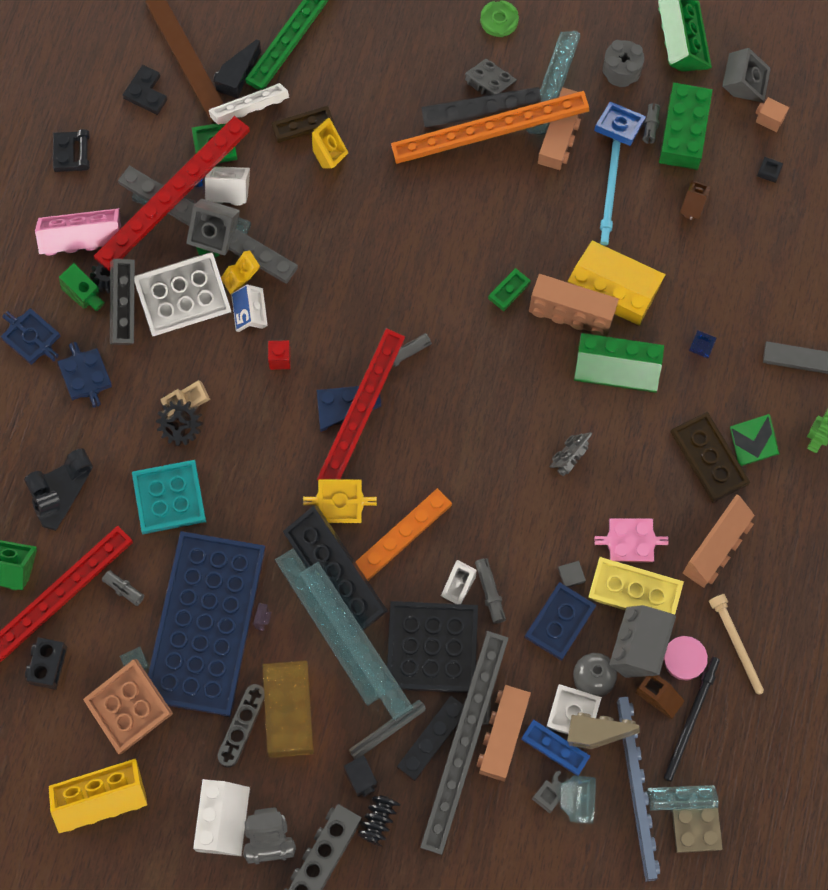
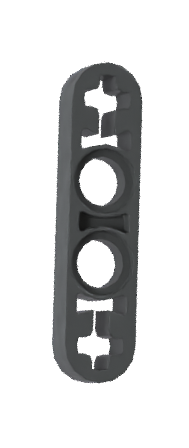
[218,684,266,768]

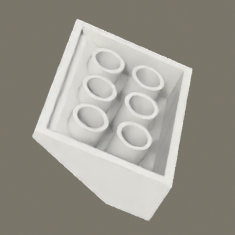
[134,252,231,337]

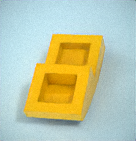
[221,250,260,294]

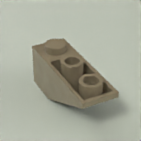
[567,713,640,749]

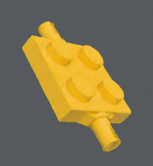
[303,479,377,523]

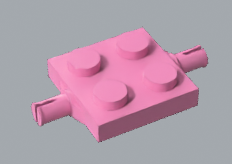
[594,519,668,563]

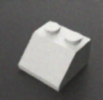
[205,167,250,206]

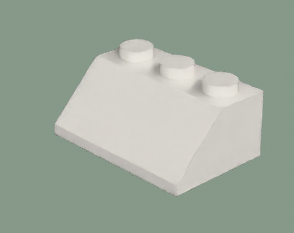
[193,779,250,856]

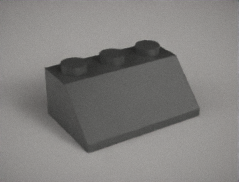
[609,605,676,678]

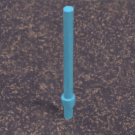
[600,139,621,245]

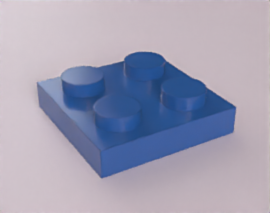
[594,102,646,146]

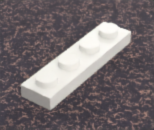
[209,83,289,125]

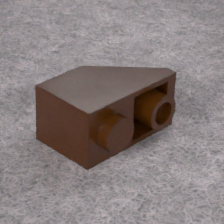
[636,675,684,719]

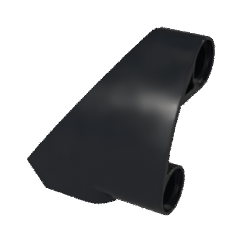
[24,448,93,531]

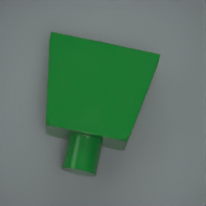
[59,263,105,311]

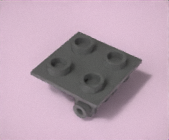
[465,59,517,96]
[549,432,593,476]

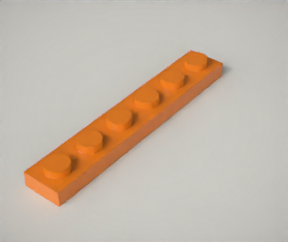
[356,488,452,581]

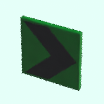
[730,414,779,466]

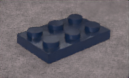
[524,582,596,661]

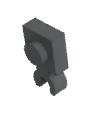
[532,771,570,813]

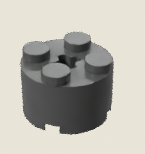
[602,40,644,87]

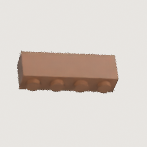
[538,87,584,170]
[477,685,531,782]

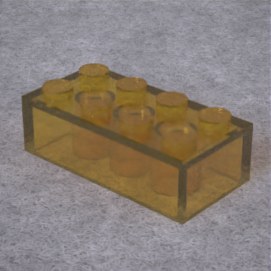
[263,661,314,758]

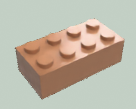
[529,274,619,337]

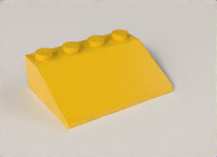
[568,240,666,326]

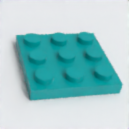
[132,460,206,534]

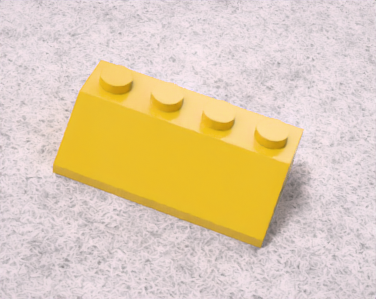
[49,758,147,833]

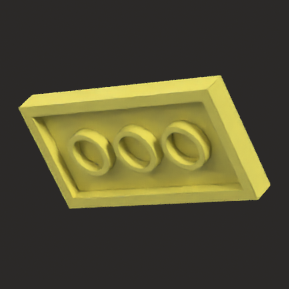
[588,557,684,615]

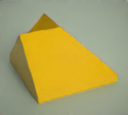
[312,118,349,168]

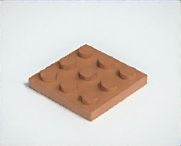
[83,659,173,754]

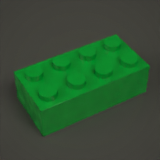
[659,82,713,170]

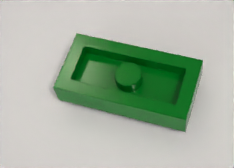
[488,268,531,312]

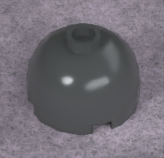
[573,653,617,697]

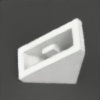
[441,560,477,604]

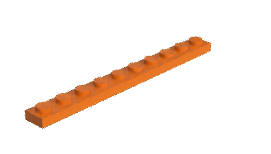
[391,91,589,164]

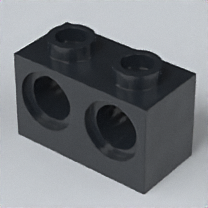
[25,637,68,690]

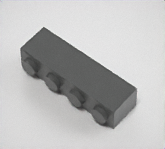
[110,259,135,345]

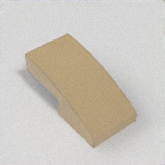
[160,380,210,417]

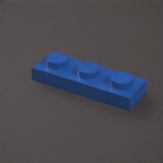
[521,719,590,776]

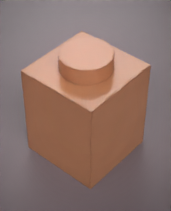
[756,97,789,132]

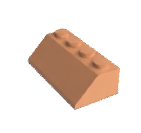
[683,495,755,588]

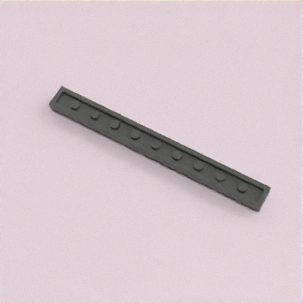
[118,165,298,284]
[420,631,509,855]

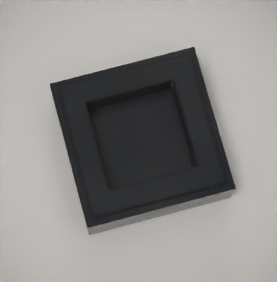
[757,157,783,183]

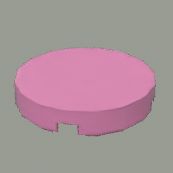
[663,636,708,681]

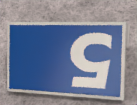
[231,284,268,332]

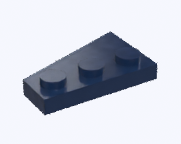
[317,386,381,432]

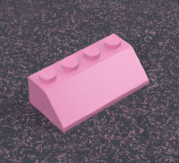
[35,208,121,256]

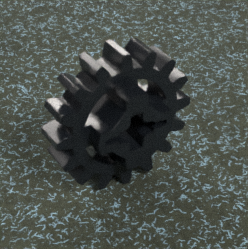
[156,399,203,446]

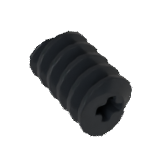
[358,795,400,847]

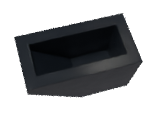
[344,755,377,797]

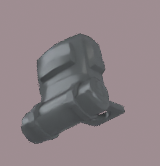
[243,807,296,864]

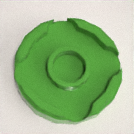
[480,0,519,37]

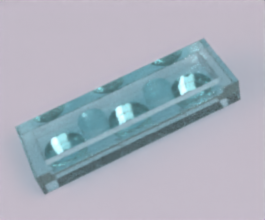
[647,785,719,811]

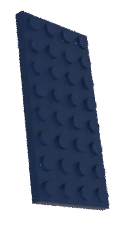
[148,531,266,717]

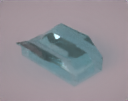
[560,776,596,824]

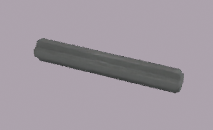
[349,700,426,760]

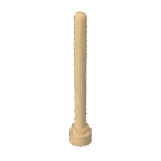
[709,594,764,695]

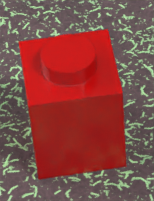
[268,340,291,370]

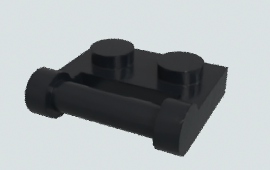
[53,129,90,172]

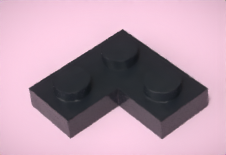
[123,65,167,115]

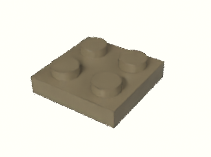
[671,804,723,853]

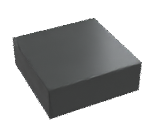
[558,561,586,587]

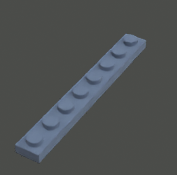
[617,697,660,882]

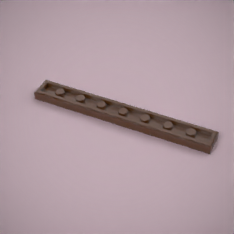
[145,0,224,124]

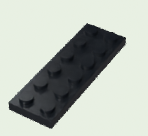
[283,506,388,637]

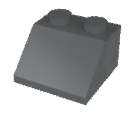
[722,48,771,102]
[186,198,240,256]

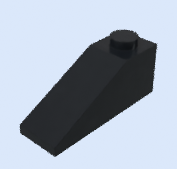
[213,39,261,99]

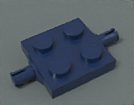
[0,308,61,365]
[57,342,112,407]

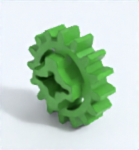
[807,409,828,453]

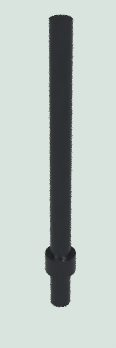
[664,657,720,782]

